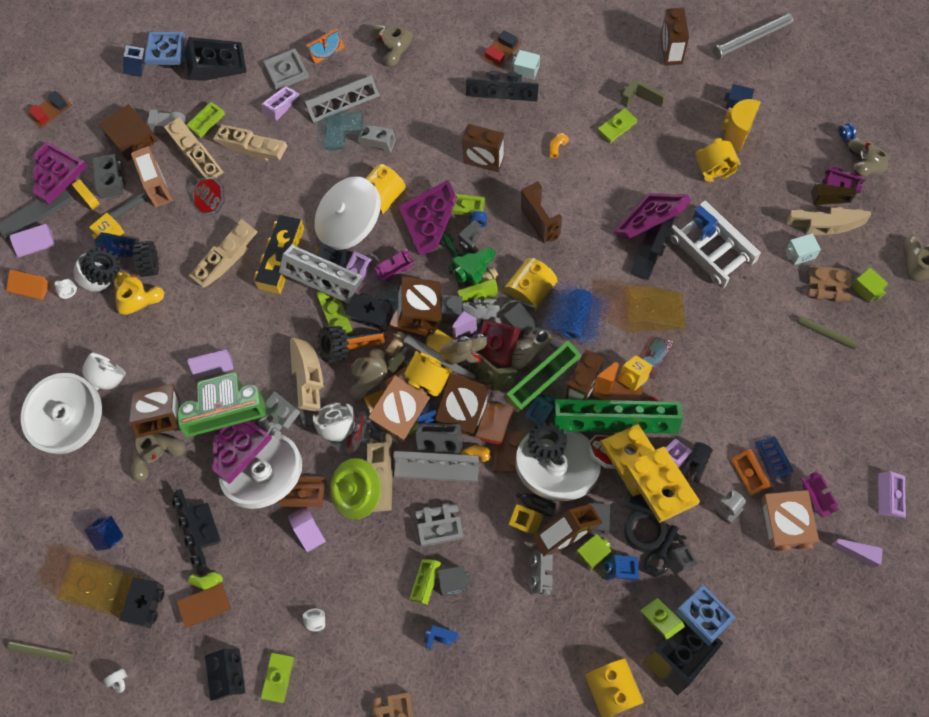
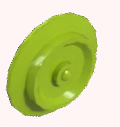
[330,458,381,519]

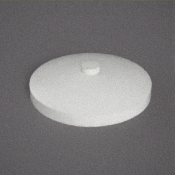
[314,177,381,250]
[21,373,102,454]
[515,426,601,501]
[219,434,302,509]

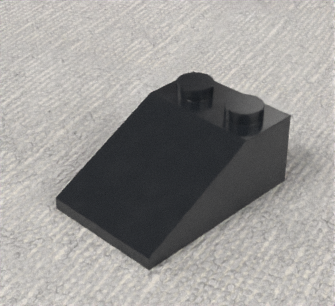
[185,37,246,81]
[643,628,723,696]

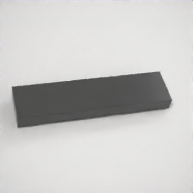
[0,189,73,241]

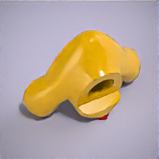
[113,271,165,315]

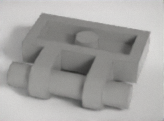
[255,391,300,438]
[415,503,464,547]

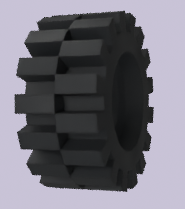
[133,241,159,277]
[80,247,121,285]
[317,326,349,363]
[527,422,567,463]

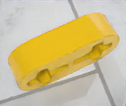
[72,179,100,210]

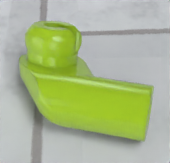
[189,572,223,590]

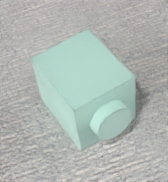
[512,50,540,80]
[786,233,821,265]

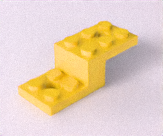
[601,424,700,523]

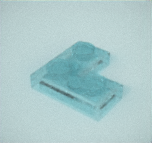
[324,111,364,151]

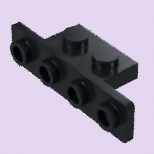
[466,71,539,101]
[631,216,675,280]
[172,489,221,574]

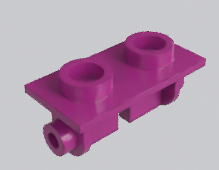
[822,166,866,194]
[374,249,416,282]
[800,471,839,517]

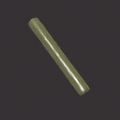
[798,316,858,349]
[7,641,74,663]

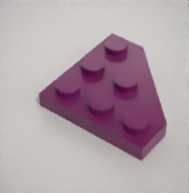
[33,141,87,205]
[398,180,457,255]
[614,193,691,238]
[212,421,272,484]

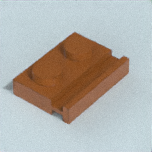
[494,431,525,473]
[279,476,326,507]

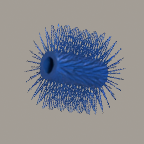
[543,281,612,346]

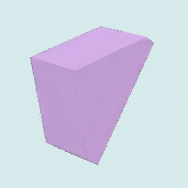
[666,438,692,468]
[288,507,326,552]

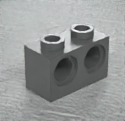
[93,154,126,199]
[416,423,463,455]

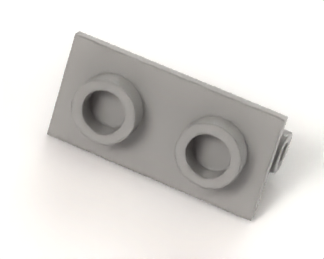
[529,549,553,595]

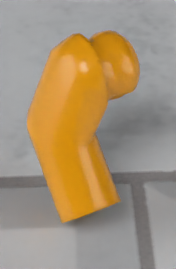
[549,133,569,158]
[460,445,491,462]

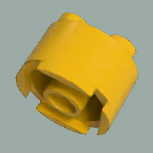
[695,138,741,182]
[404,351,453,396]

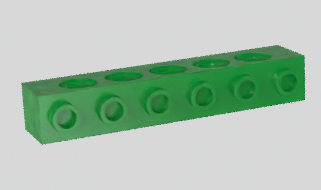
[553,399,683,434]

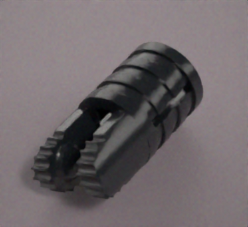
[682,442,713,483]

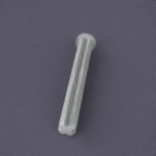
[713,14,794,60]

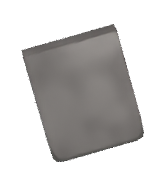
[667,544,698,575]

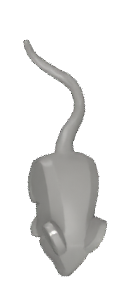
[462,298,537,324]

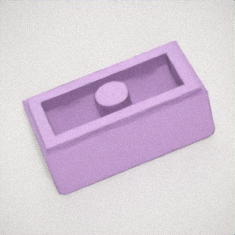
[10,224,55,257]
[452,311,477,340]
[188,349,234,379]
[878,471,906,518]

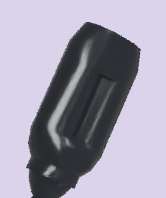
[516,493,556,517]

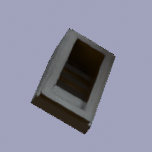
[811,183,857,205]

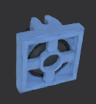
[144,32,186,68]
[675,584,736,646]

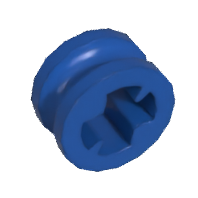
[838,123,856,142]
[470,211,487,227]

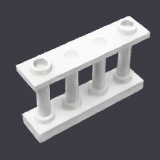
[670,200,761,288]

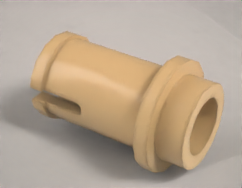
[478,267,499,284]
[385,332,407,358]

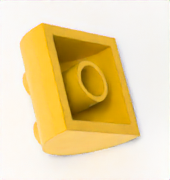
[721,99,761,152]
[365,164,406,214]
[503,258,557,311]
[584,658,644,717]

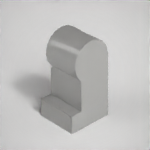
[147,110,186,133]
[358,125,396,153]
[714,489,746,524]

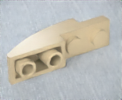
[164,117,224,180]
[213,124,288,162]
[787,207,871,235]
[189,219,257,288]
[290,338,324,412]
[367,430,393,512]

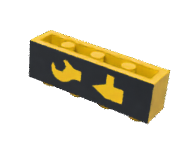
[254,215,304,294]

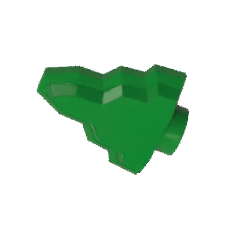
[450,247,496,285]

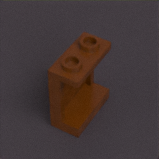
[99,104,158,161]
[521,181,562,243]

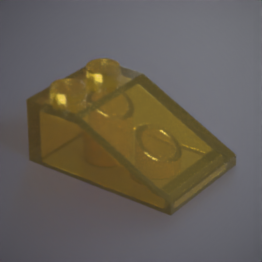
[623,286,686,332]
[56,557,141,617]

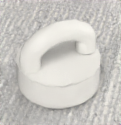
[54,279,77,299]
[303,609,325,631]
[103,669,128,693]

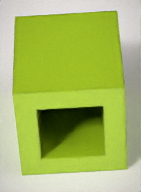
[851,267,889,303]
[576,534,611,571]

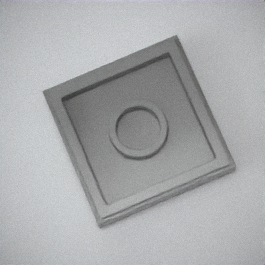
[263,49,309,91]

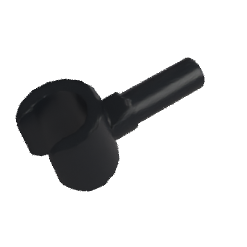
[366,419,385,442]

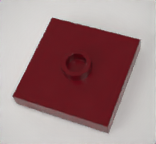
[476,319,521,367]

